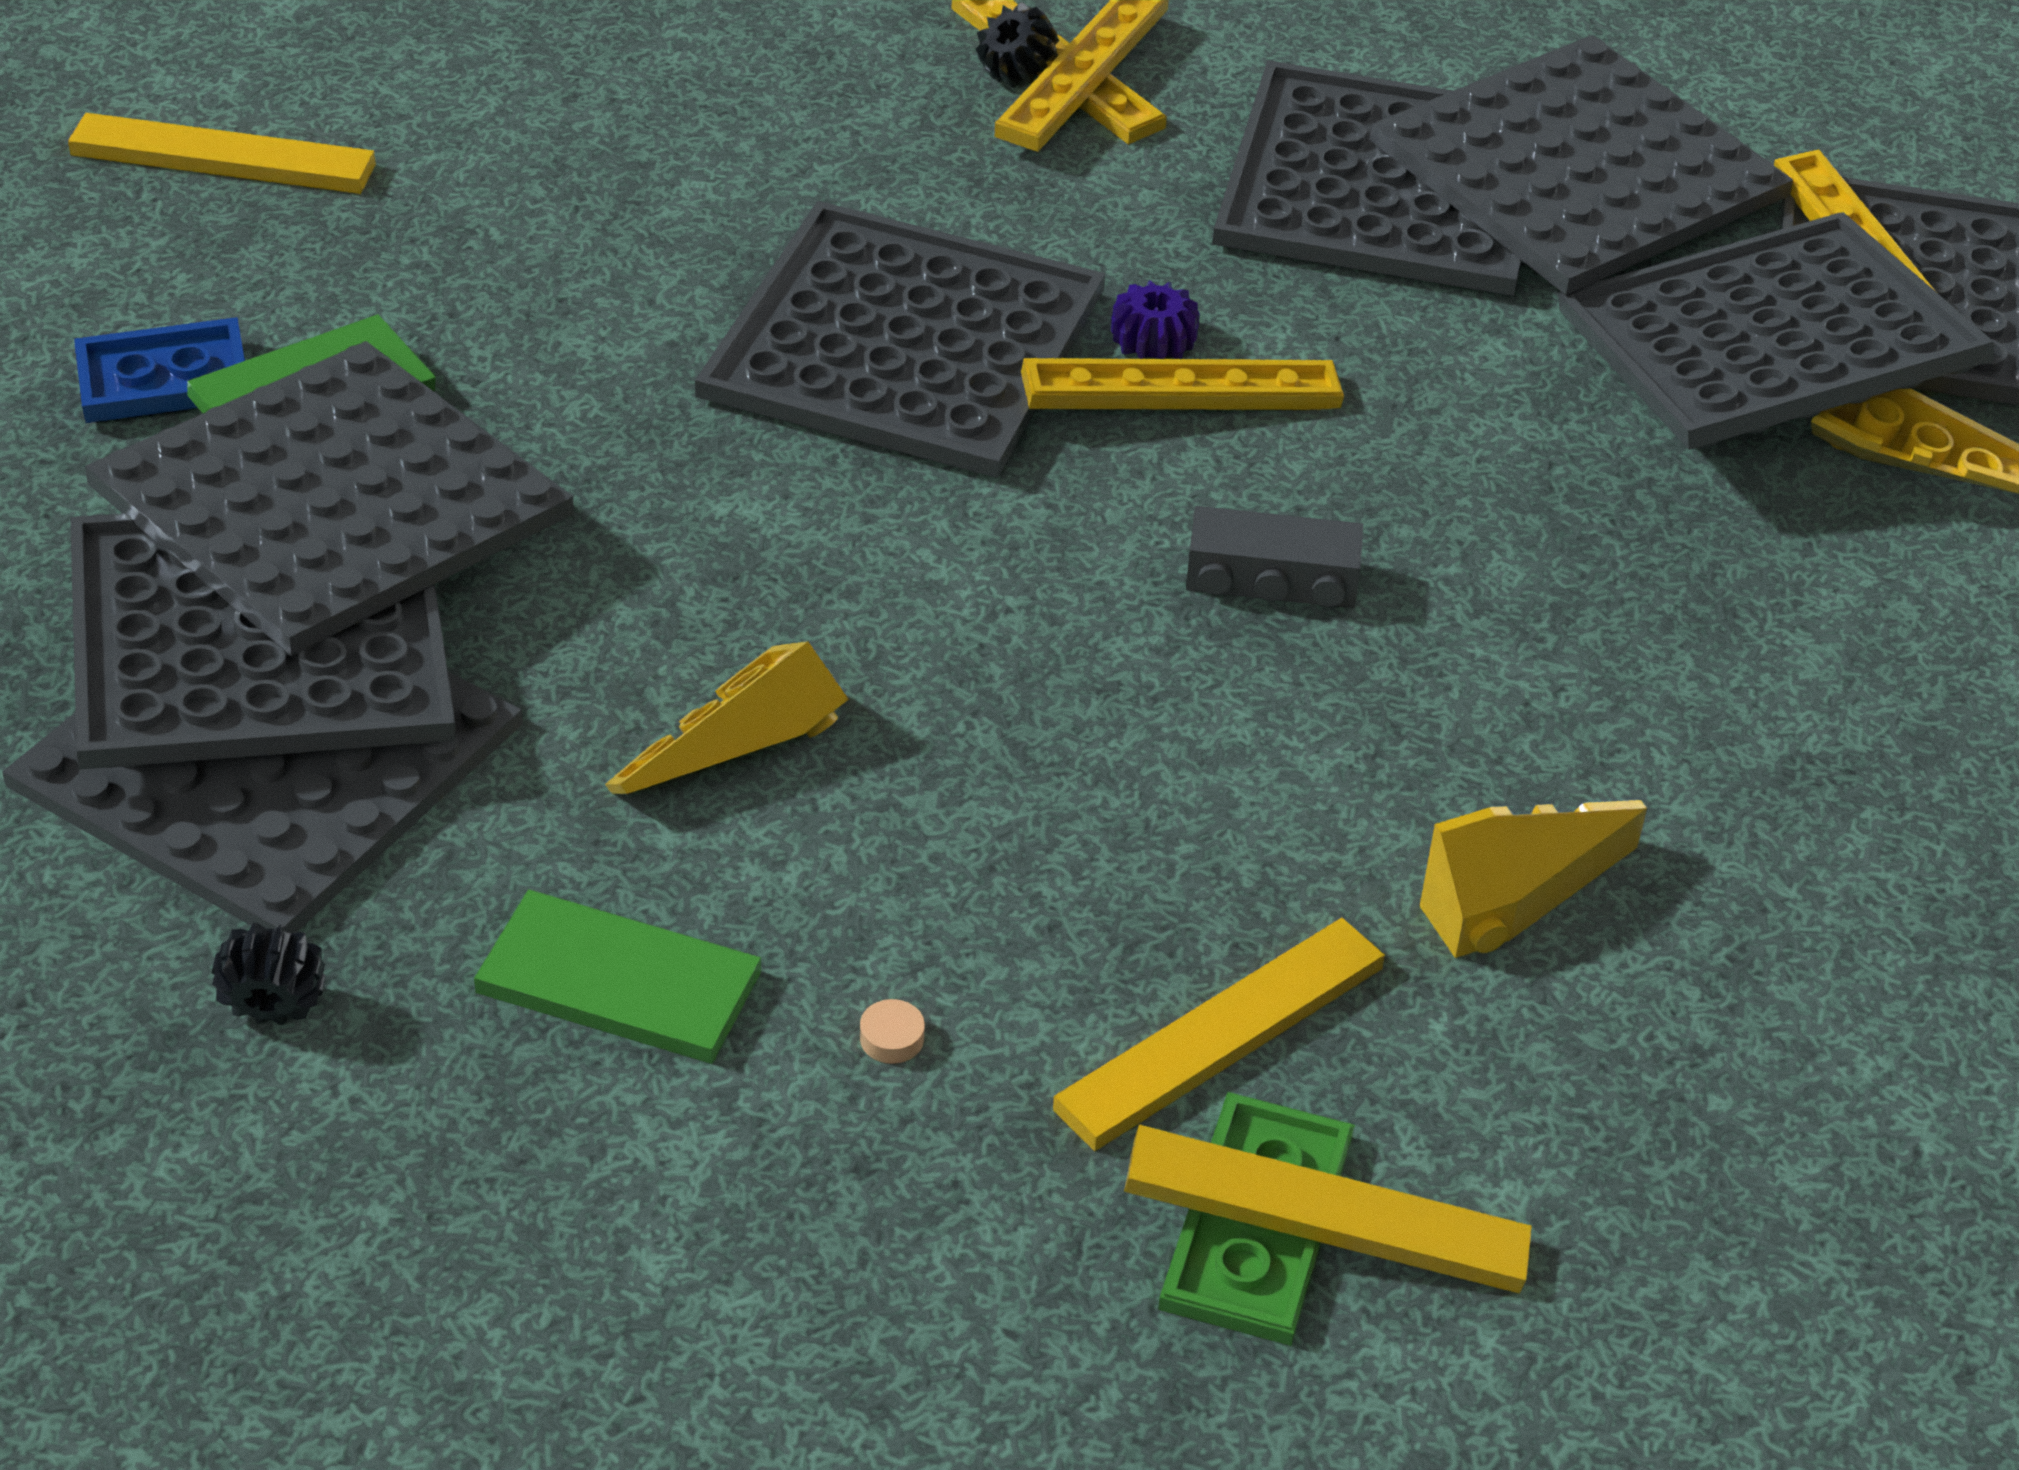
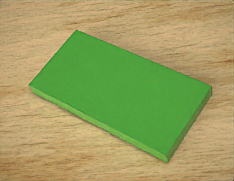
[187,314,436,413]
[474,889,761,1064]
[1158,1092,1355,1346]

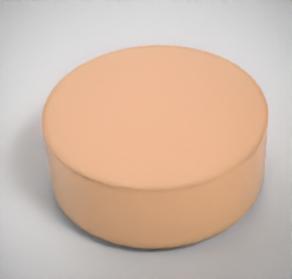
[860,999,925,1064]

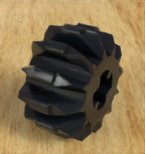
[975,1,1060,88]
[212,922,326,1025]

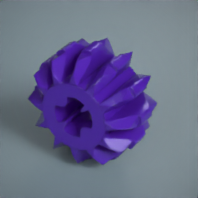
[1111,280,1200,359]

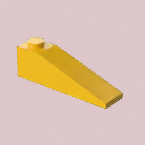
[1811,388,2019,494]
[605,641,849,794]
[1420,800,1647,958]

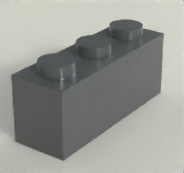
[1186,506,1364,608]

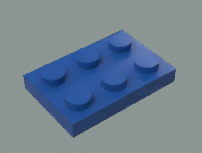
[74,317,245,423]

